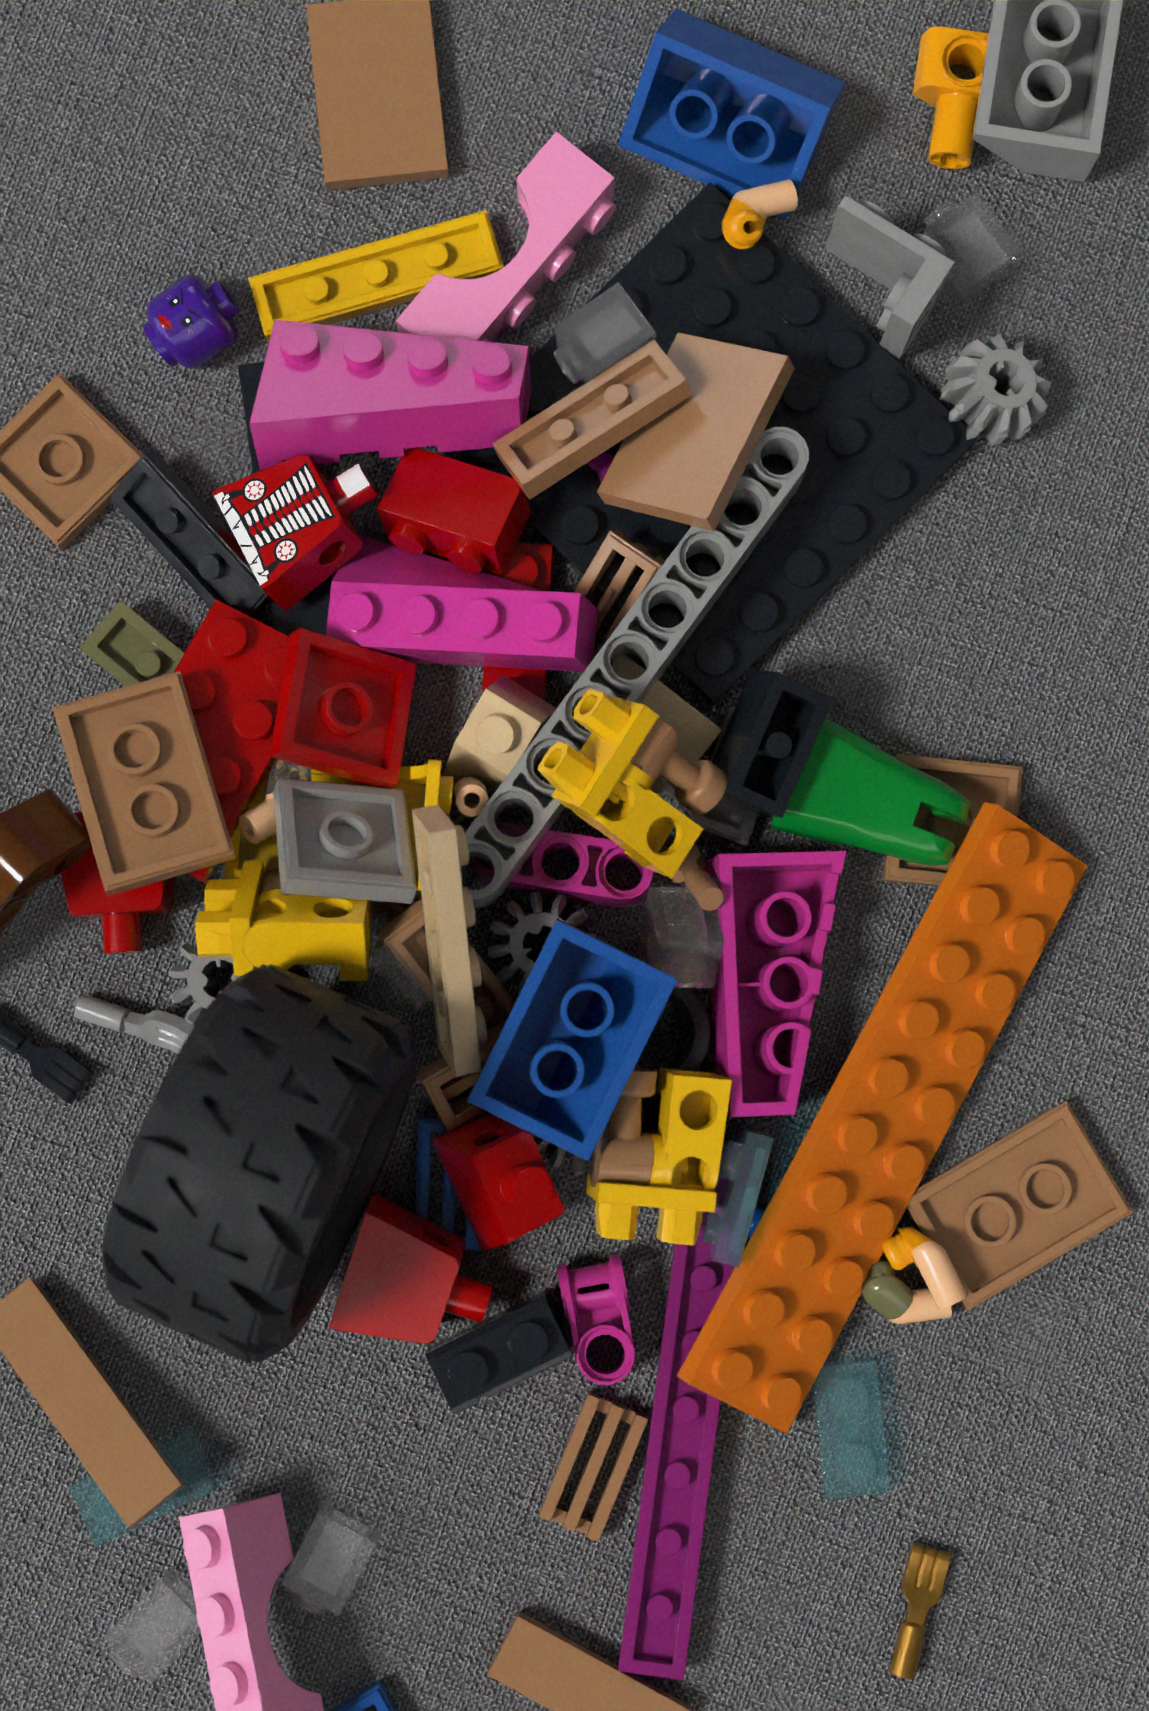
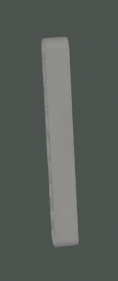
[460,427,809,908]

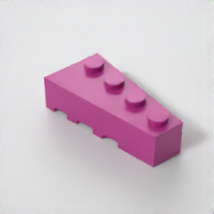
[249,320,531,470]
[705,851,846,1117]

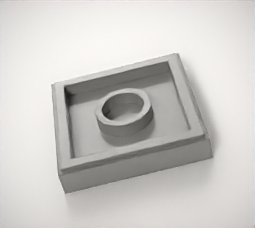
[273,778,417,904]

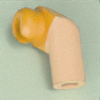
[722,179,798,249]
[882,1227,968,1310]

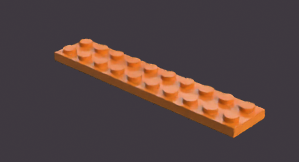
[677,802,1088,1434]

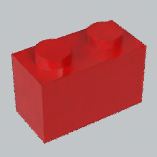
[377,447,531,576]

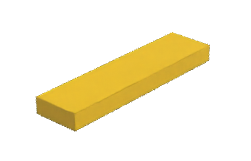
[248,210,504,342]

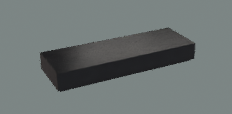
[109,451,272,619]

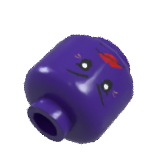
[143,274,240,369]

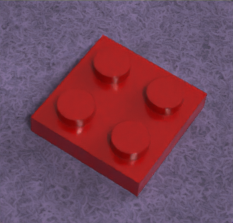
[269,628,417,789]

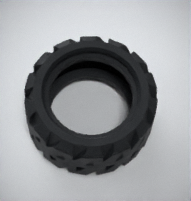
[102,964,417,1364]

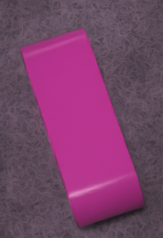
[469,822,653,908]

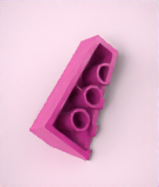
[326,534,598,672]

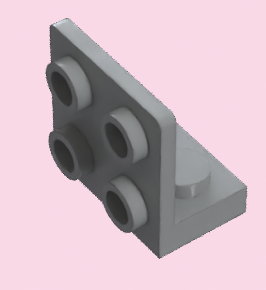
[826,196,955,363]

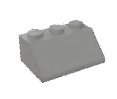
[972,0,1123,182]

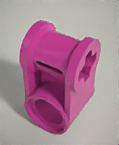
[556,1253,635,1385]

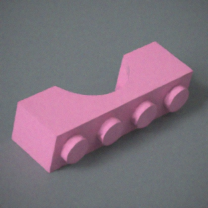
[396,131,616,342]
[179,1493,324,1711]

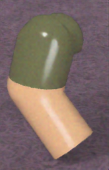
[862,1260,952,1324]

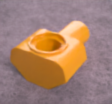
[912,26,989,170]

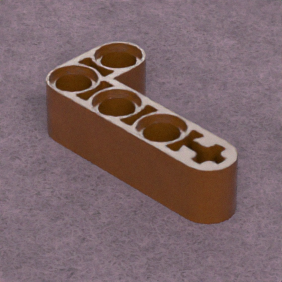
[0,789,92,935]

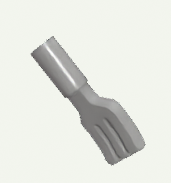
[74,994,195,1054]

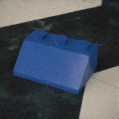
[617,8,846,219]
[467,918,678,1161]

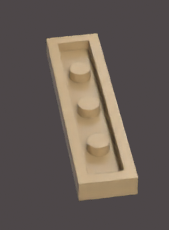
[412,805,488,1077]

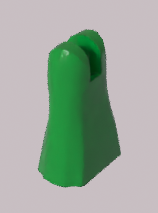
[771,717,972,866]

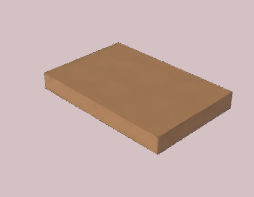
[306,0,449,190]
[597,333,795,531]
[52,671,236,896]
[906,1101,1134,1311]

